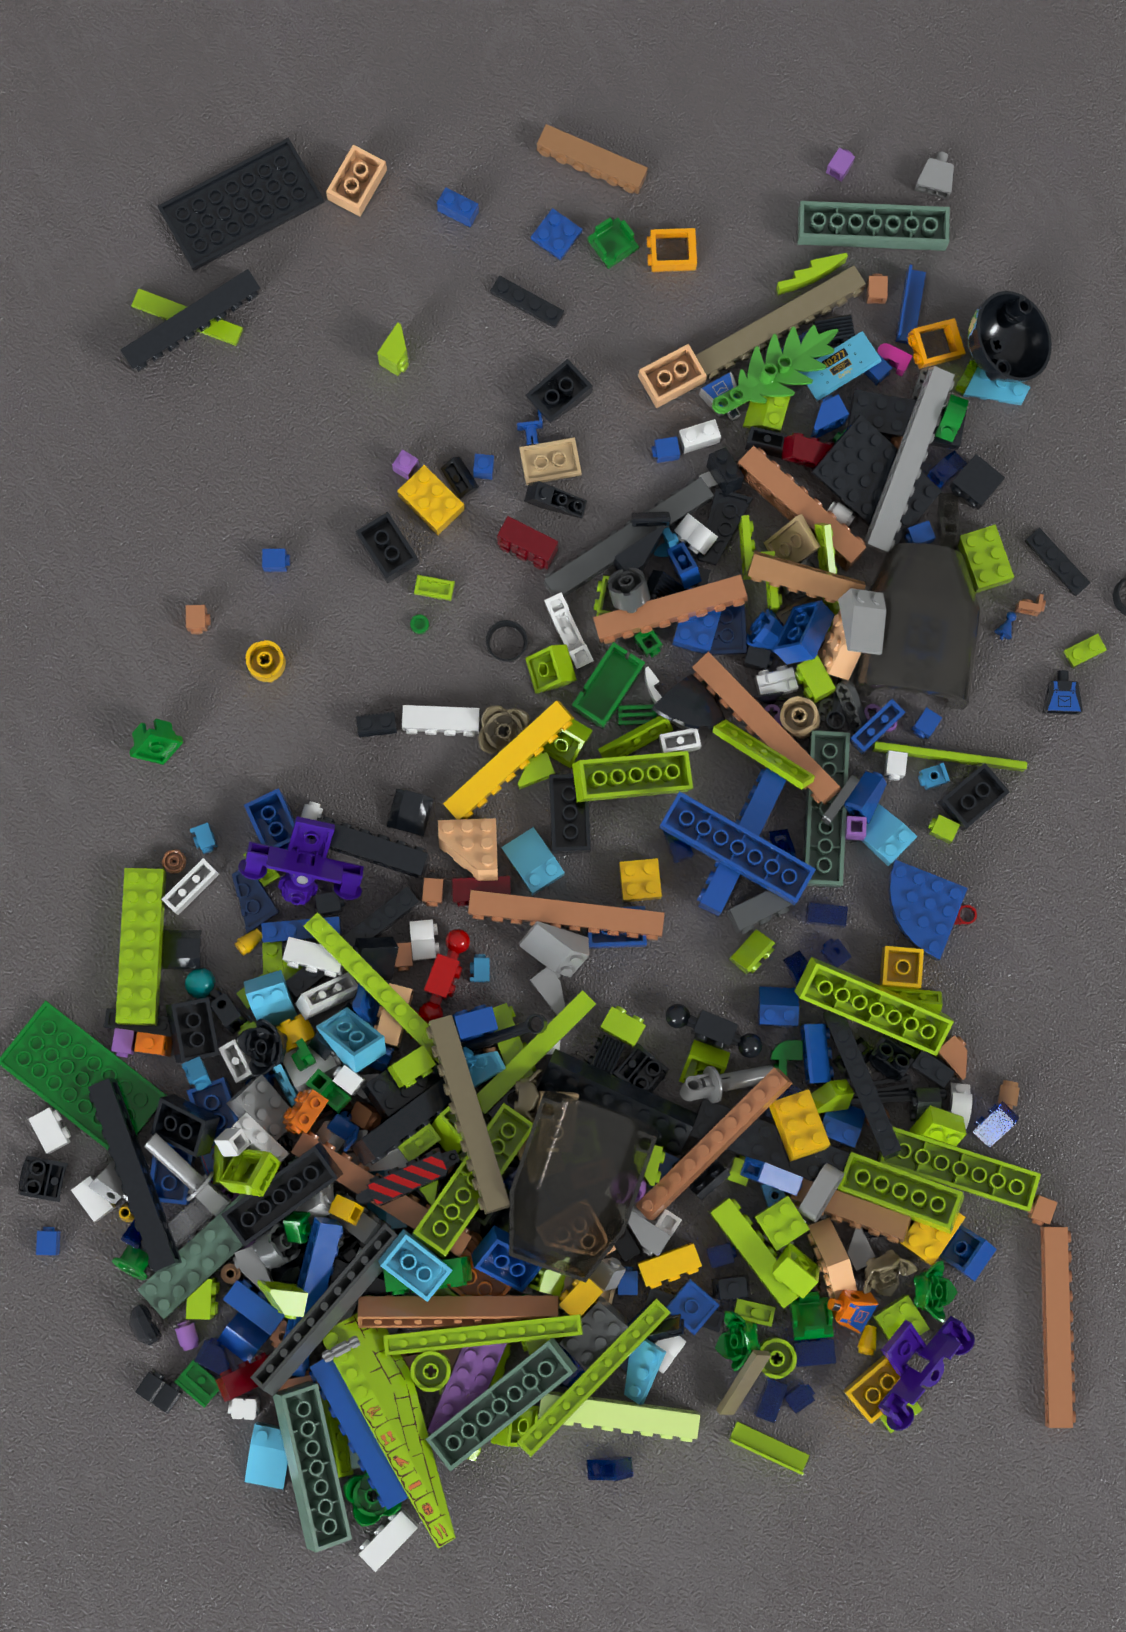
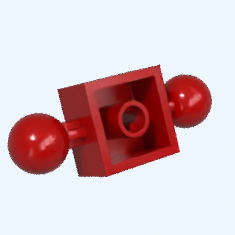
[418,929,470,1024]

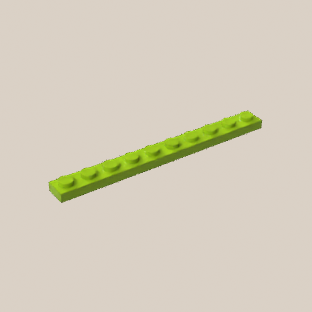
[303,912,440,1065]
[517,1299,671,1458]
[383,1314,583,1356]

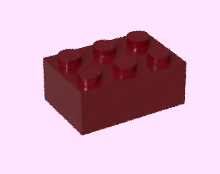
[497,516,559,570]

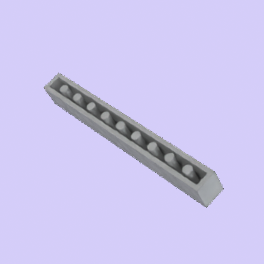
[864,366,955,553]

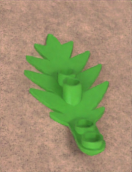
[712,325,838,414]

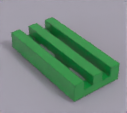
[618,705,657,726]

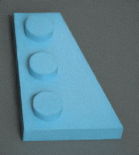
[963,367,1030,405]
[470,1051,506,1088]
[272,1064,298,1107]
[624,1339,666,1405]

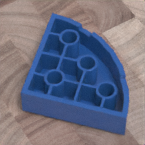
[889,860,968,961]

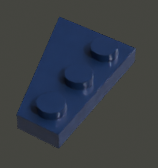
[710,604,747,655]
[232,870,280,933]

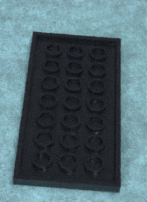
[158,137,324,271]

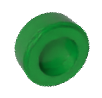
[410,614,429,634]

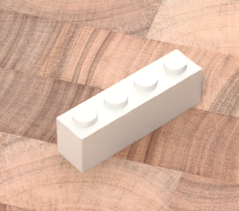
[402,705,480,737]

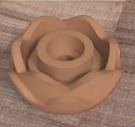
[162,850,186,873]

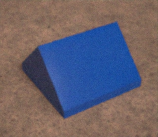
[217,1312,270,1363]

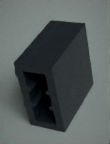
[949,454,1005,510]
[352,937,399,981]

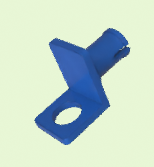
[517,409,543,446]
[327,1111,359,1152]

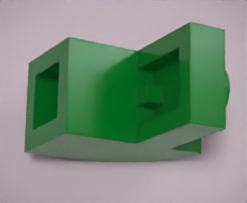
[935,394,969,443]
[770,1040,803,1076]
[305,1068,351,1114]

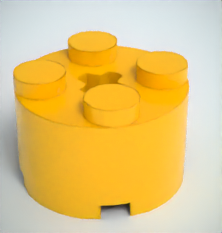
[246,640,286,682]
[276,1014,316,1054]

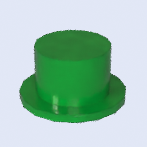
[112,1245,149,1280]

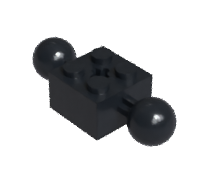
[665,1004,762,1058]

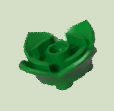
[914,1261,958,1322]
[715,1311,761,1371]
[344,1472,402,1526]

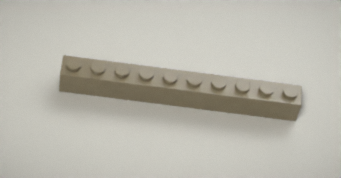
[695,266,866,380]
[426,1015,510,1214]

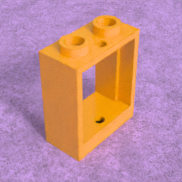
[647,228,697,272]
[908,318,966,369]

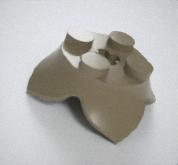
[478,705,530,754]
[514,1069,543,1124]
[863,1250,918,1297]

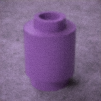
[175,1320,199,1351]

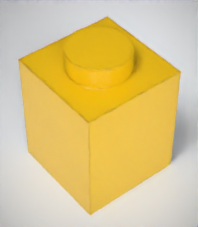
[328,1194,364,1226]

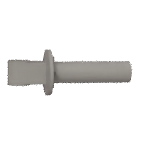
[680,1065,774,1103]
[144,1133,231,1216]

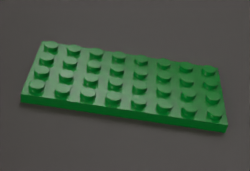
[0,1000,167,1150]

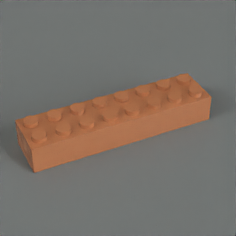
[737,446,866,572]

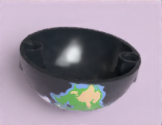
[968,291,1052,383]

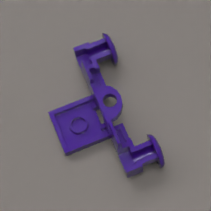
[878,1316,975,1431]

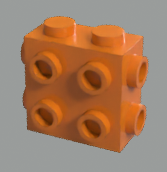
[282,1089,329,1135]

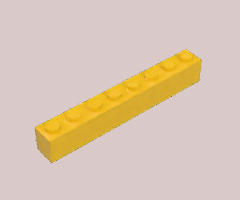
[443,701,574,820]

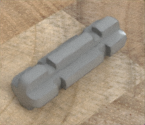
[322,1336,360,1362]

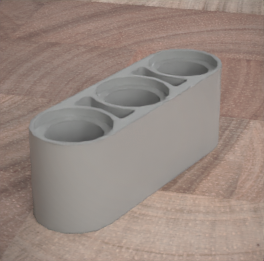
[798,1163,844,1222]

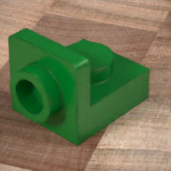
[291,1038,316,1071]

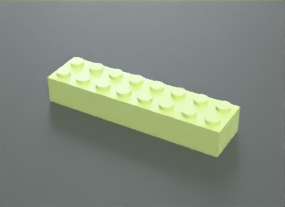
[538,1391,700,1442]

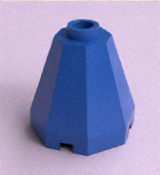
[746,609,784,653]

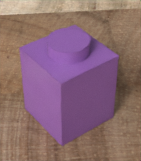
[826,148,855,182]
[392,449,419,480]
[845,816,867,840]
[111,1028,137,1058]

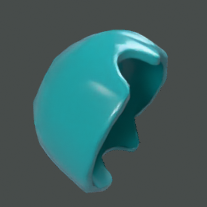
[185,968,216,998]

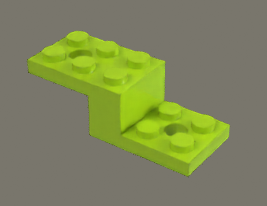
[739,515,782,614]

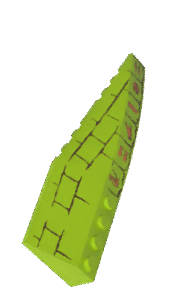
[322,1313,456,1548]

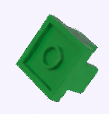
[587,217,639,269]
[129,719,183,765]
[789,1292,834,1341]

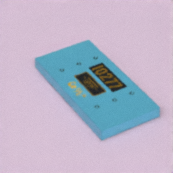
[798,331,882,401]

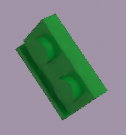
[175,1359,219,1408]

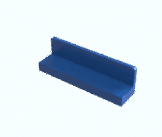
[895,264,926,344]

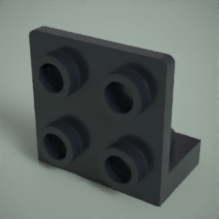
[672,1147,731,1201]

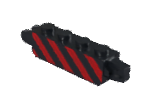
[355,1149,460,1206]

